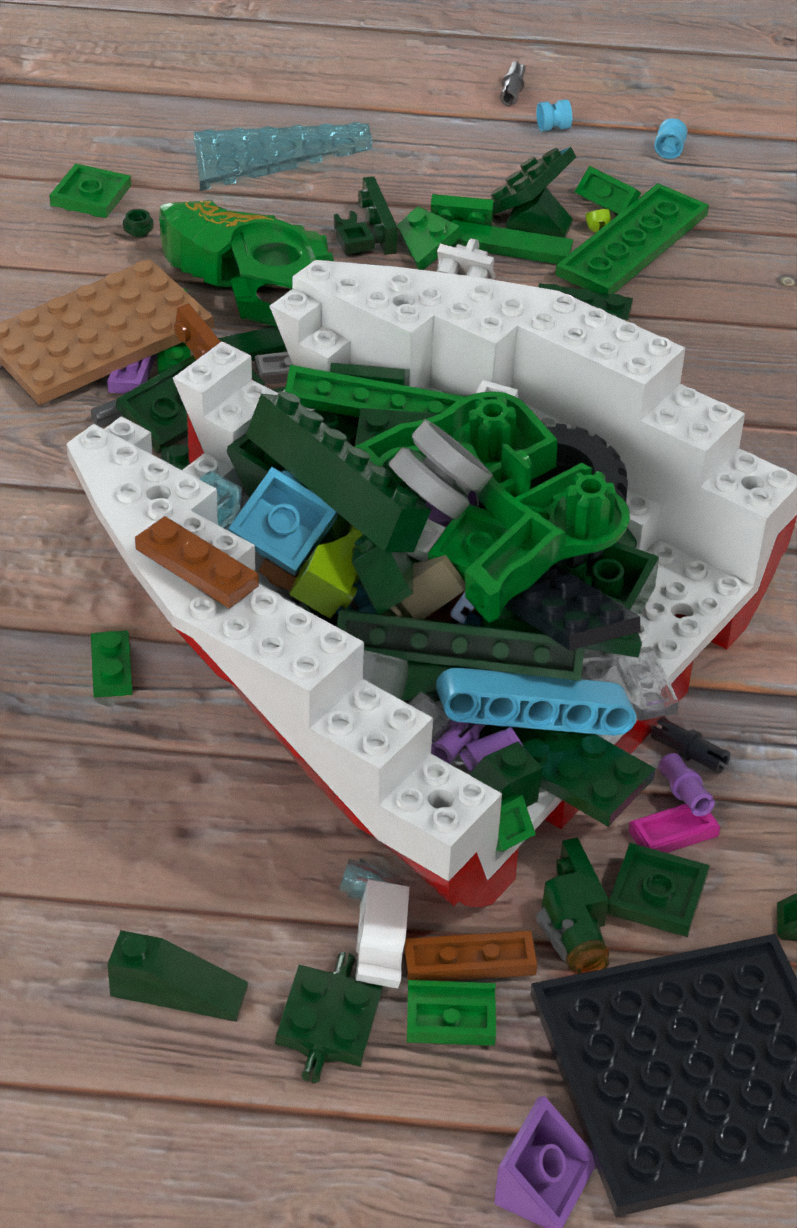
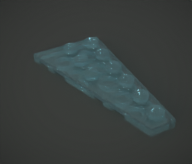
[193,122,372,191]

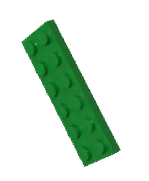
[555,183,709,294]

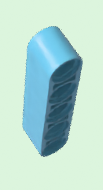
[436,668,637,736]

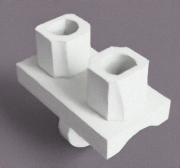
[437,239,496,280]

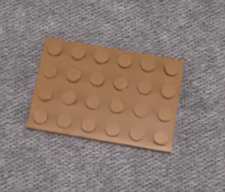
[0,259,215,405]

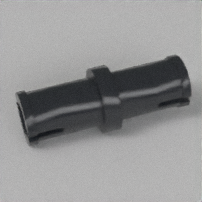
[651,717,731,774]

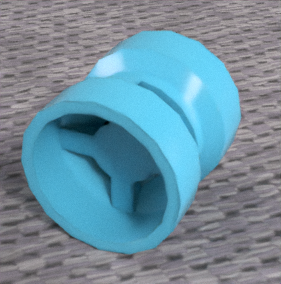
[536,99,573,132]
[654,118,688,159]

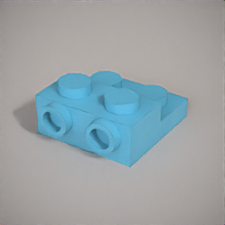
[228,467,338,576]

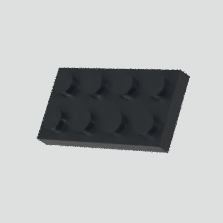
[504,563,640,651]

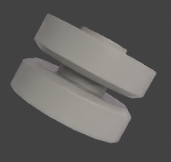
[389,419,493,520]

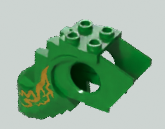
[159,200,334,327]

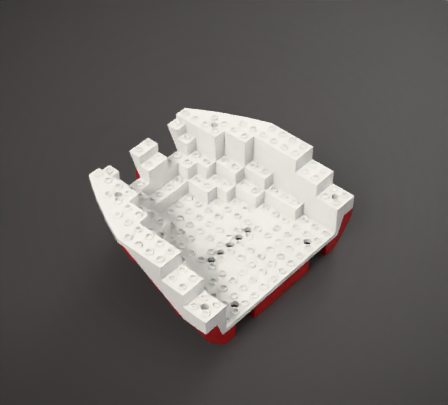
[66,260,797,907]

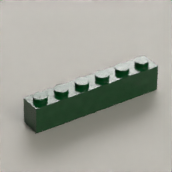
[245,391,431,553]
[337,609,585,681]

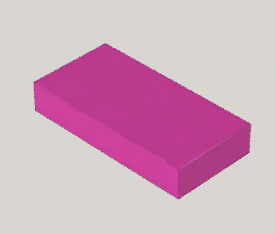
[628,803,720,853]

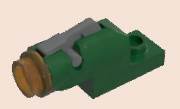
[536,837,609,974]

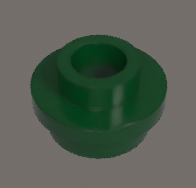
[123,209,154,237]

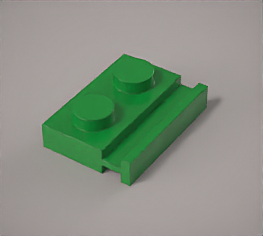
[406,980,496,1046]

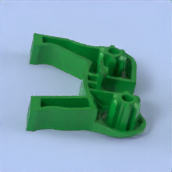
[354,391,630,623]

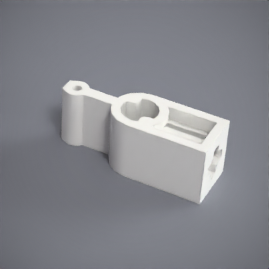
[355,879,410,989]

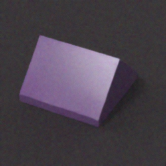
[494,1096,596,1228]

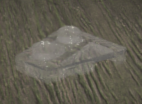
[582,646,680,721]

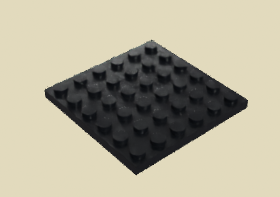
[530,934,797,1217]

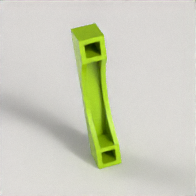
[289,524,363,619]

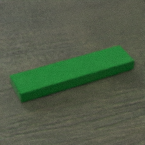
[451,220,574,264]

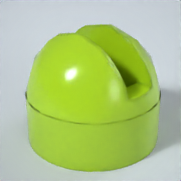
[585,209,611,233]

